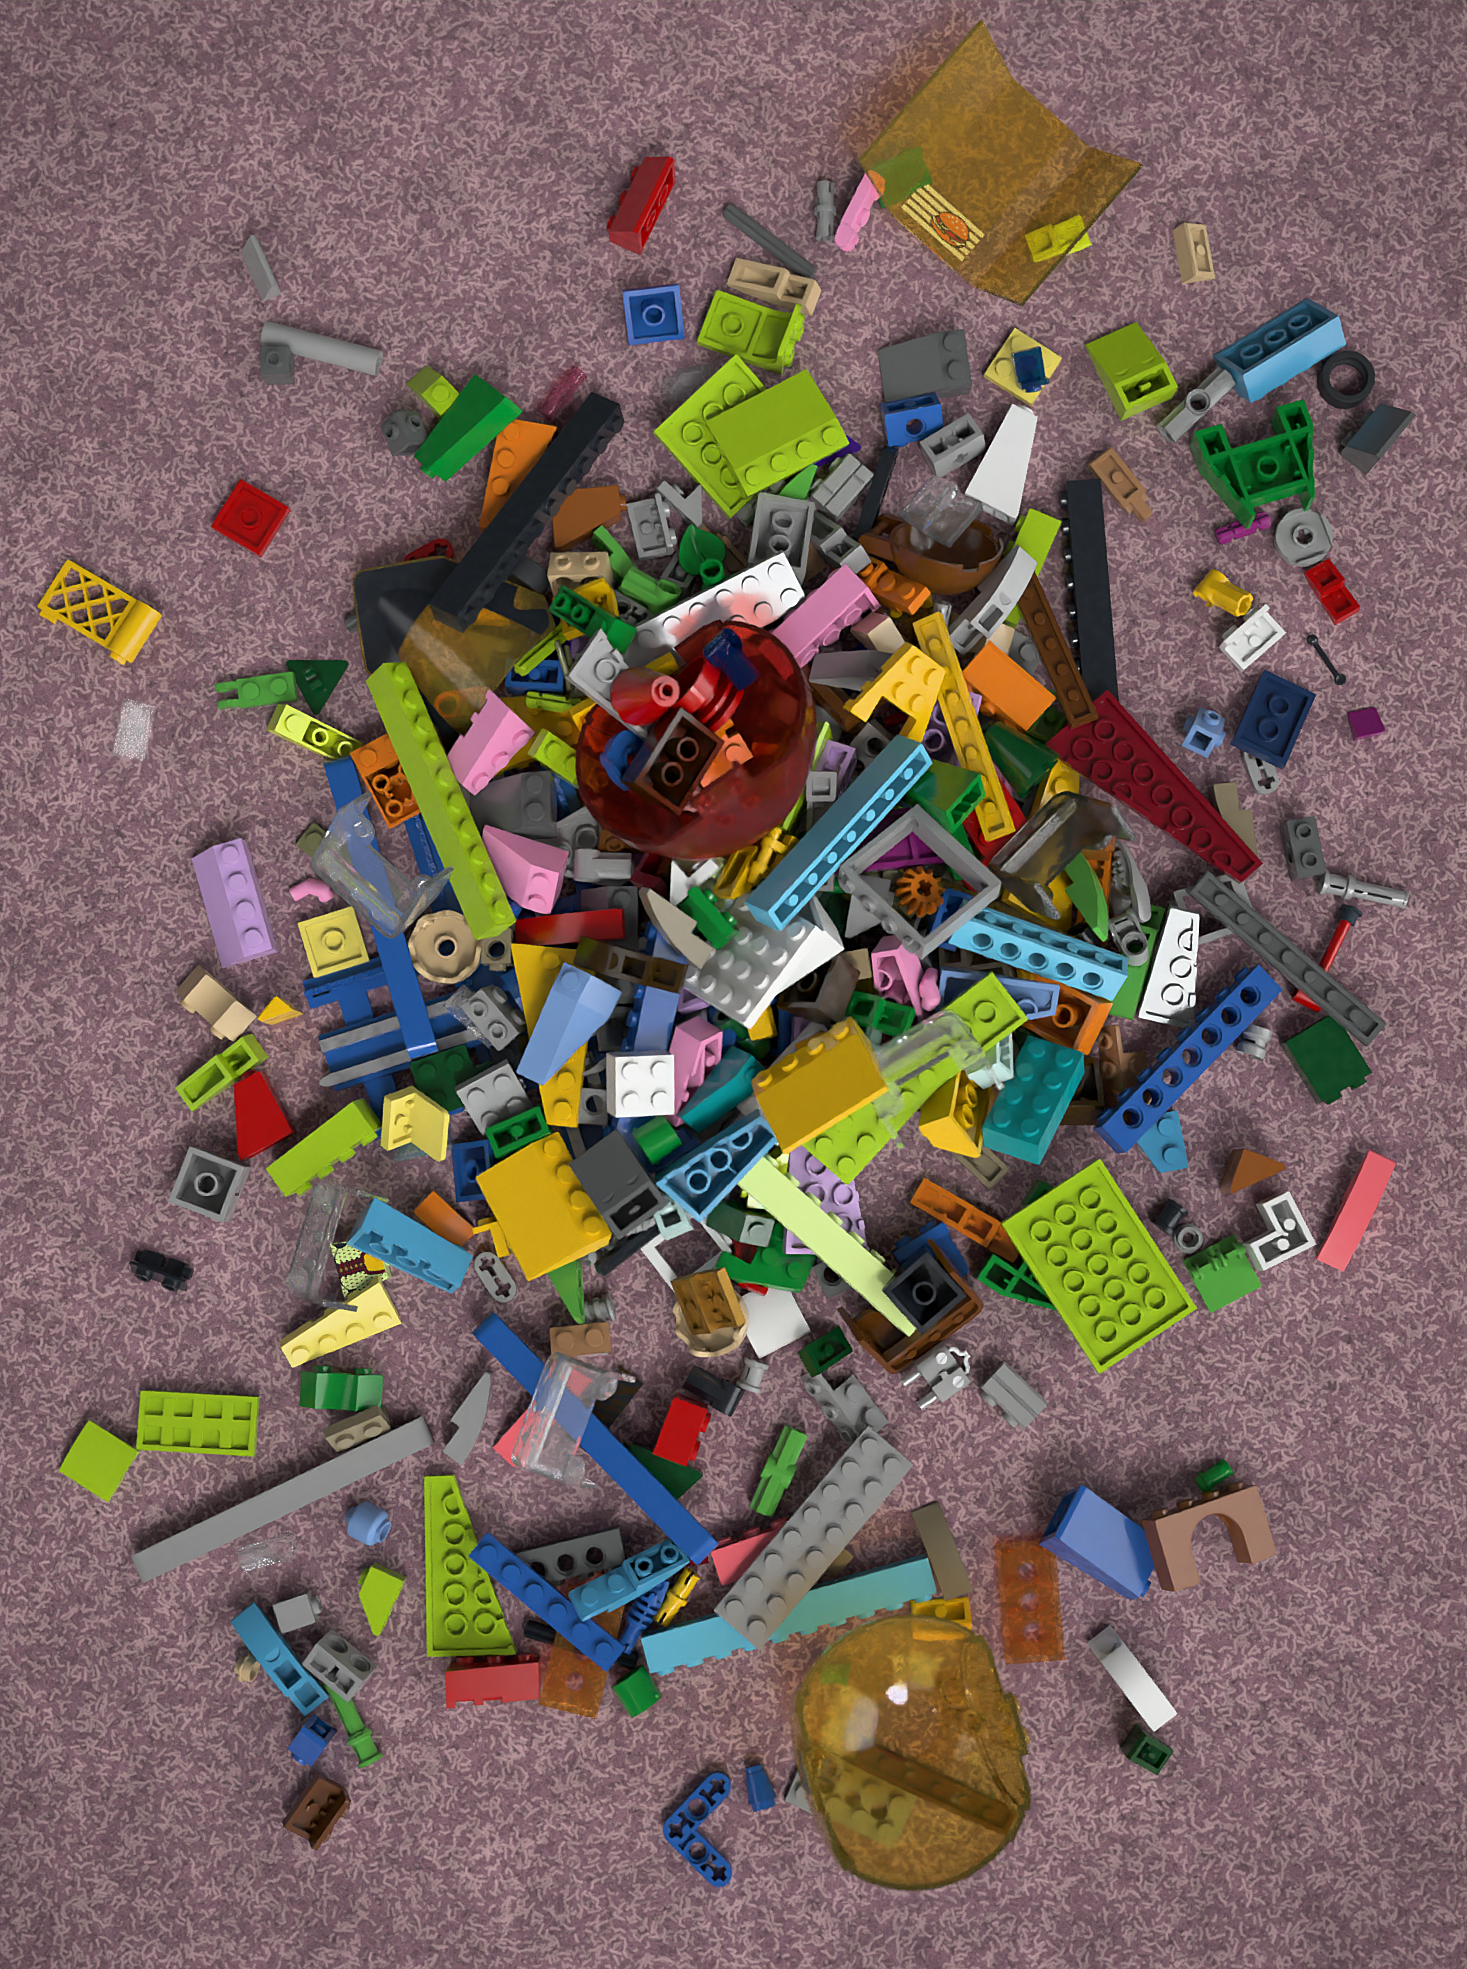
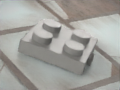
[455,1059,534,1137]

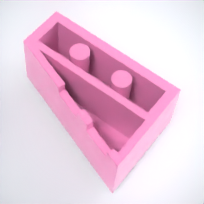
[447,689,535,795]
[663,1016,723,1127]

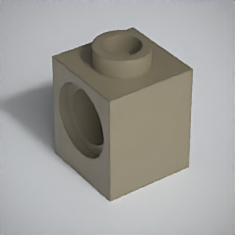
[481,928,514,971]

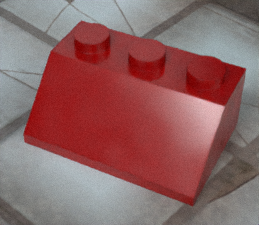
[606,156,676,255]

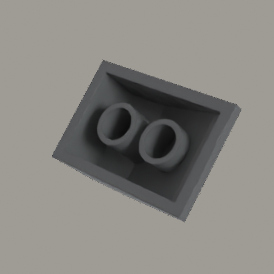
[878,329,972,403]
[470,771,557,840]

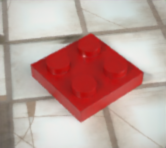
[211,479,291,558]

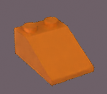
[1022,973,1113,1055]

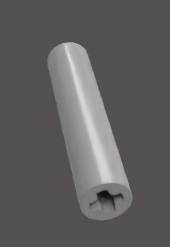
[261,321,383,376]

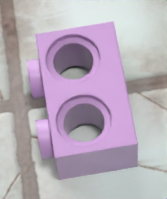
[815,740,857,799]

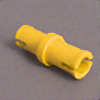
[653,1567,701,1628]

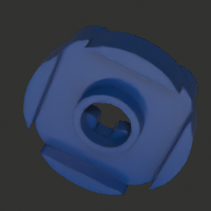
[600,730,645,791]

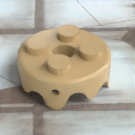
[408,910,481,984]
[673,1290,749,1357]

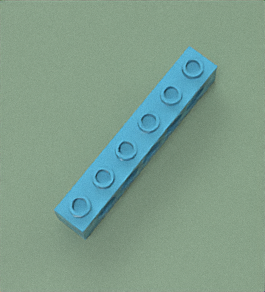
[948,899,1128,1001]

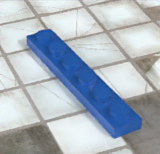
[468,1531,626,1672]

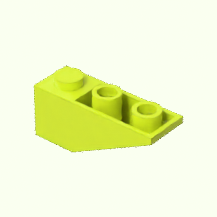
[266,704,363,760]

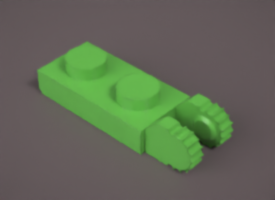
[214,671,298,710]

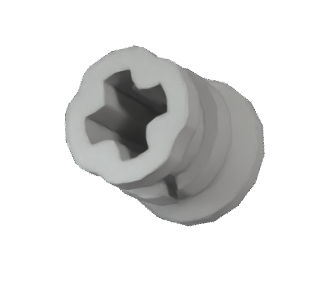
[584,1292,617,1324]

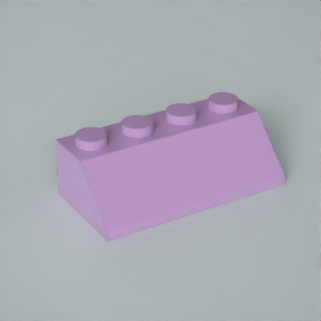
[192,838,278,968]

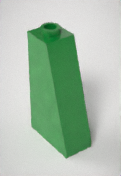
[413,374,523,482]
[901,759,986,833]

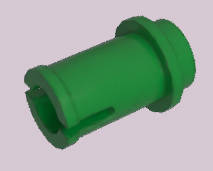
[1194,1458,1234,1493]

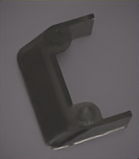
[988,791,1136,920]

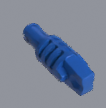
[618,1579,669,1654]

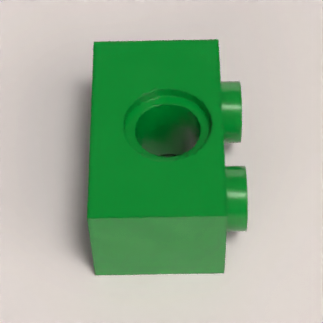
[484,1106,554,1161]

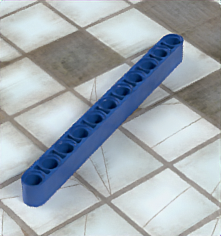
[323,755,439,1059]
[471,1311,719,1565]

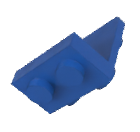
[891,1220,969,1276]

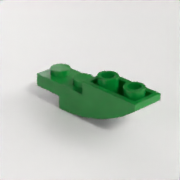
[844,991,916,1039]

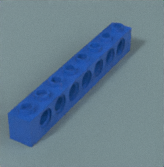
[1093,965,1283,1154]

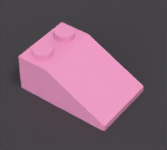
[482,825,569,916]

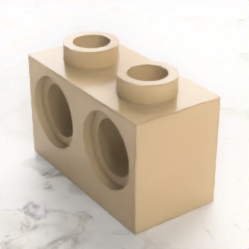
[547,552,614,597]

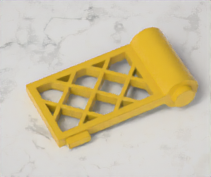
[37,559,162,665]

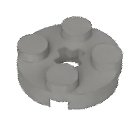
[1274,508,1333,567]

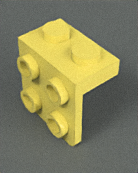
[380,1086,449,1162]

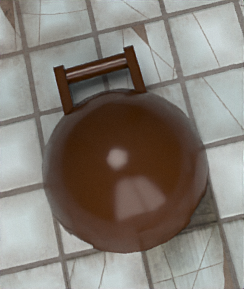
[858,509,1004,595]

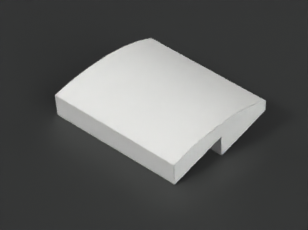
[742,1288,811,1359]

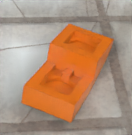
[413,1191,474,1247]

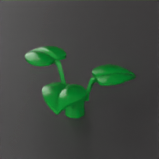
[679,524,729,590]

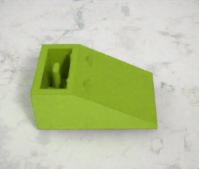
[1085,322,1178,421]

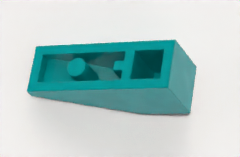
[678,1046,766,1134]

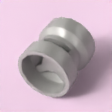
[1236,1024,1273,1060]

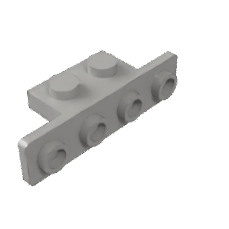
[800,1372,888,1445]

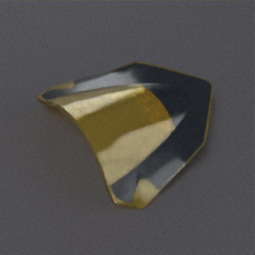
[352,555,556,755]

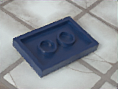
[1230,670,1316,769]

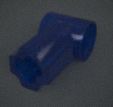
[703,628,761,692]

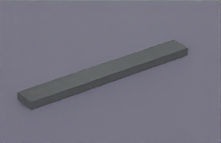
[1187,870,1386,1046]

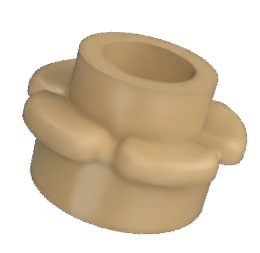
[234,1653,261,1683]

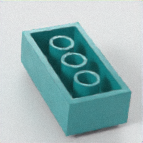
[982,1035,1085,1165]

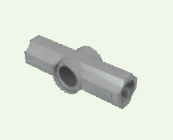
[1157,367,1236,445]

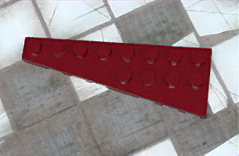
[1045,690,1263,884]

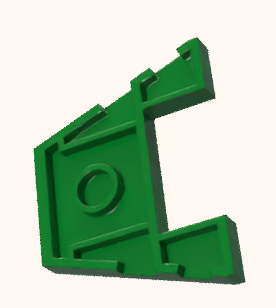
[713,1218,817,1293]

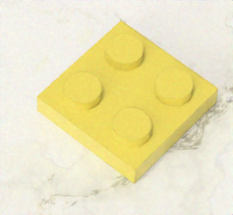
[983,328,1062,407]
[298,906,370,978]

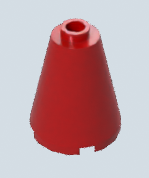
[610,666,679,726]

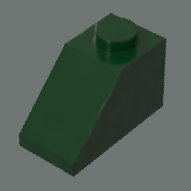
[705,1199,775,1247]

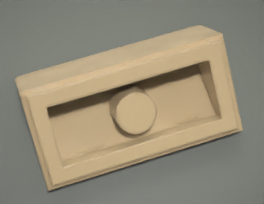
[1173,223,1215,284]

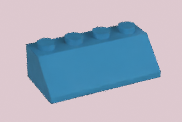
[1213,298,1346,403]

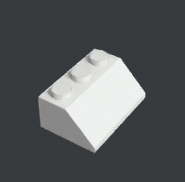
[775,895,844,996]

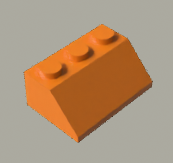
[962,641,1056,733]

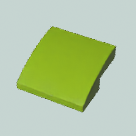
[59,1420,140,1502]

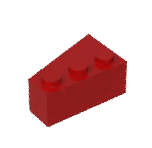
[445,1652,542,1709]

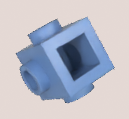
[1181,707,1226,758]

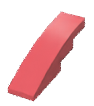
[1316,1149,1396,1272]

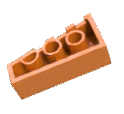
[479,419,559,533]

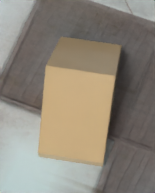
[850,612,905,654]

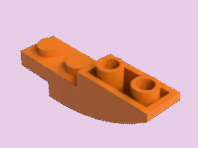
[830,556,931,615]

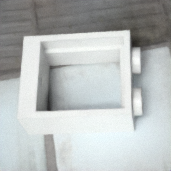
[641,1212,733,1293]

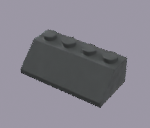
[581,886,639,1006]

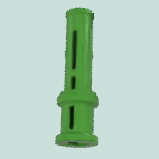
[324,1684,383,1769]

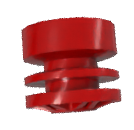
[670,655,745,732]

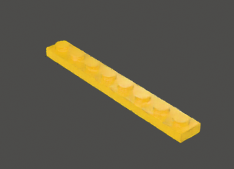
[912,612,1016,842]

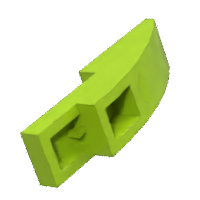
[527,729,627,808]

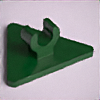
[286,660,349,715]

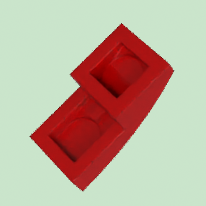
[1304,558,1360,625]

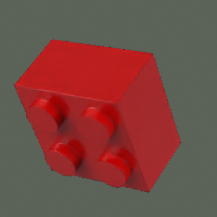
[653,1393,711,1466]

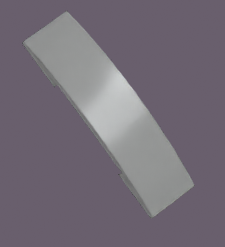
[806,771,838,891]

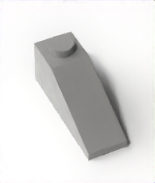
[809,650,893,691]

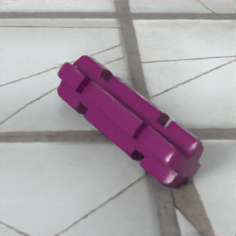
[1215,511,1271,545]

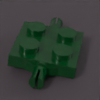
[409,1044,494,1112]

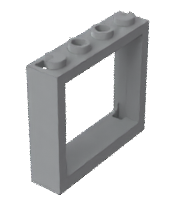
[838,804,1002,960]

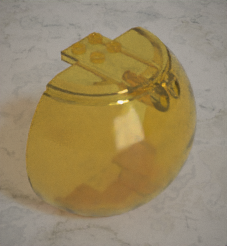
[789,1614,1031,1891]

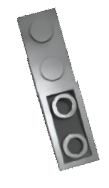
[948,544,1037,656]

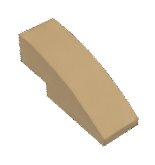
[727,258,822,316]

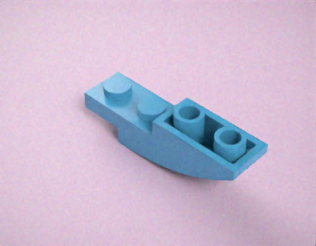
[568,1538,689,1622]
[231,1601,329,1716]

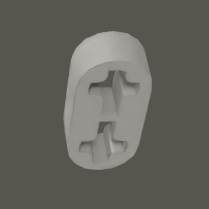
[1241,751,1279,796]
[474,1252,517,1302]

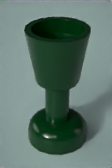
[713,1010,772,1061]

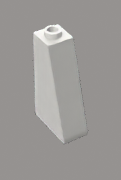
[963,404,1038,526]

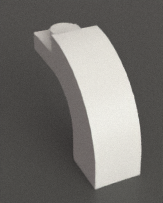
[1087,1625,1177,1732]

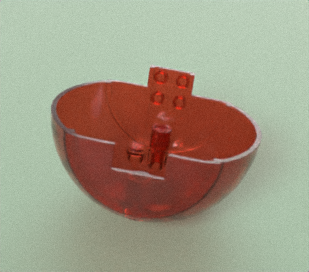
[575,619,817,861]

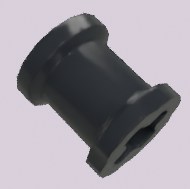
[1151,1198,1189,1237]

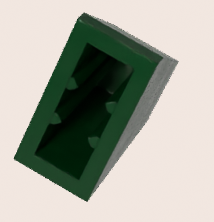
[623,1441,703,1500]

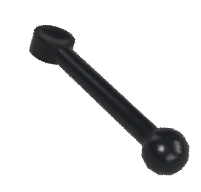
[1307,634,1346,686]

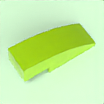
[175,1034,269,1112]

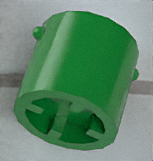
[631,1115,682,1165]
[611,1664,663,1718]

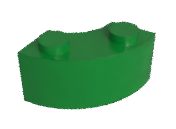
[299,1365,383,1411]

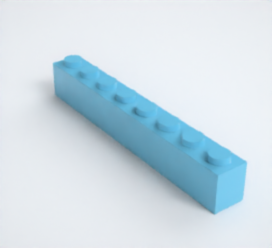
[744,734,933,932]

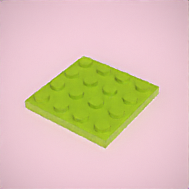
[652,354,767,519]

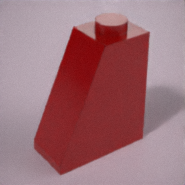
[234,1069,297,1161]

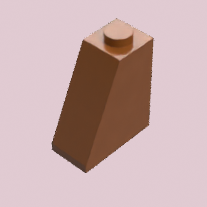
[552,485,627,552]

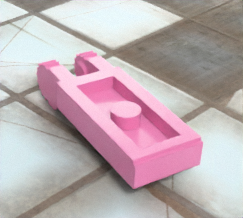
[834,169,884,252]

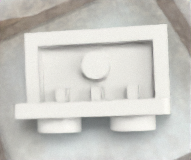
[1218,604,1286,673]

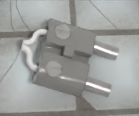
[900,1341,971,1411]

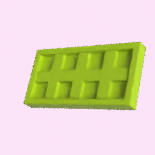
[136,1389,260,1457]

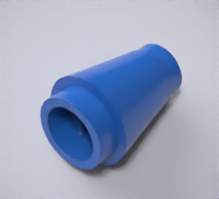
[745,1764,777,1812]

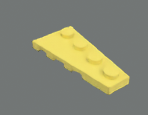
[280,1275,401,1368]

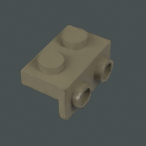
[323,1404,392,1453]

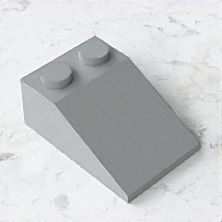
[745,492,815,587]

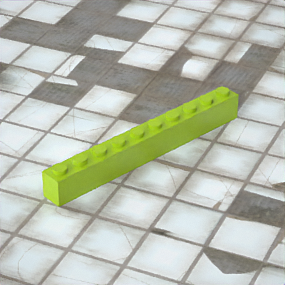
[366,661,516,940]

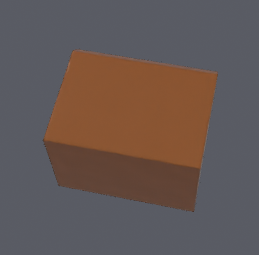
[1219,1149,1286,1193]

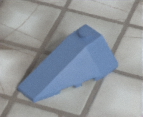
[516,962,622,1086]
[934,965,1060,1020]

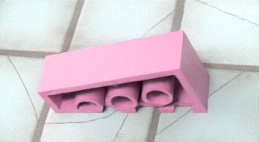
[760,564,881,677]
[871,935,934,1052]

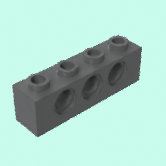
[513,1525,628,1587]

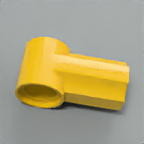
[1192,569,1253,617]

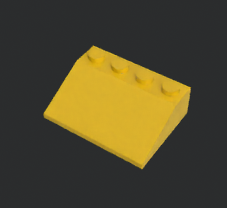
[751,1017,889,1155]
[475,1132,612,1281]

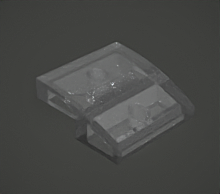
[900,475,983,547]

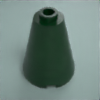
[982,720,1061,799]

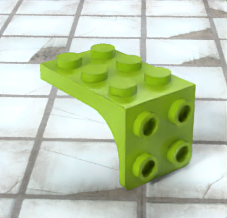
[697,290,806,375]

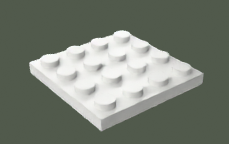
[683,890,822,1029]

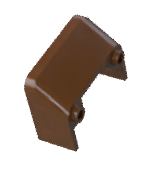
[837,1238,983,1374]

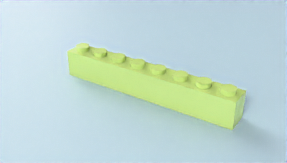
[737,1153,916,1337]

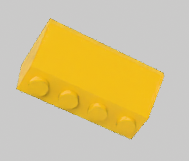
[918,1068,992,1158]

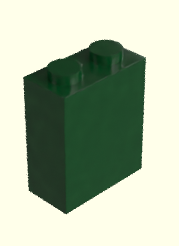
[1280,1015,1372,1105]

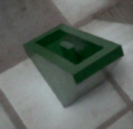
[1119,1723,1174,1775]

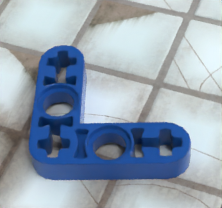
[663,1770,732,1887]

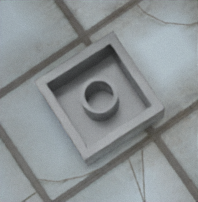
[168,1146,251,1222]

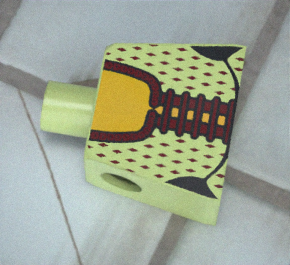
[330,1242,392,1298]

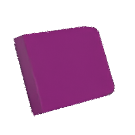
[1347,707,1386,741]

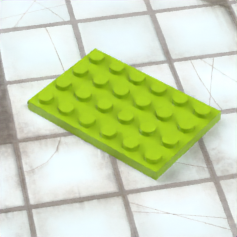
[1000,1158,1197,1374]

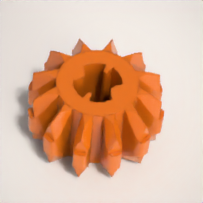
[894,866,946,917]

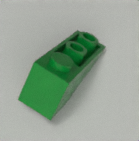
[548,585,638,655]

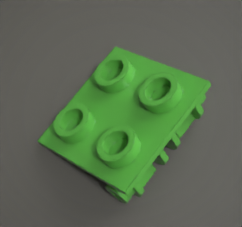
[1182,1234,1262,1313]

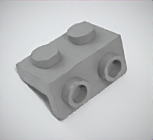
[626,492,677,561]
[462,984,528,1051]

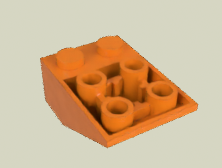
[350,733,421,829]

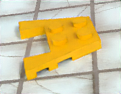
[843,642,946,743]

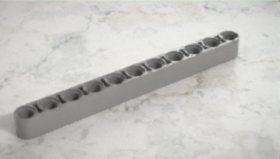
[131,1416,435,1583]

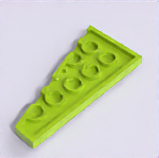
[802,1033,968,1186]
[424,1474,517,1657]

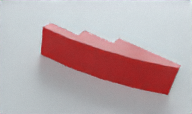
[515,908,626,947]

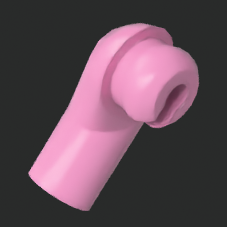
[289,878,333,902]

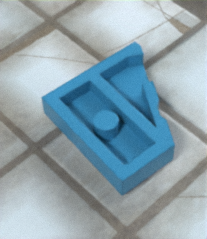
[1136,1110,1189,1173]

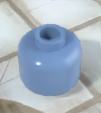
[345,1501,391,1546]

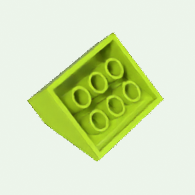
[705,369,850,500]

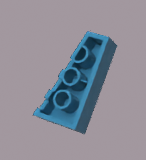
[654,1108,777,1223]
[346,1197,473,1294]

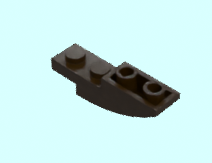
[573,936,688,994]

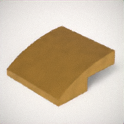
[670,1267,746,1335]

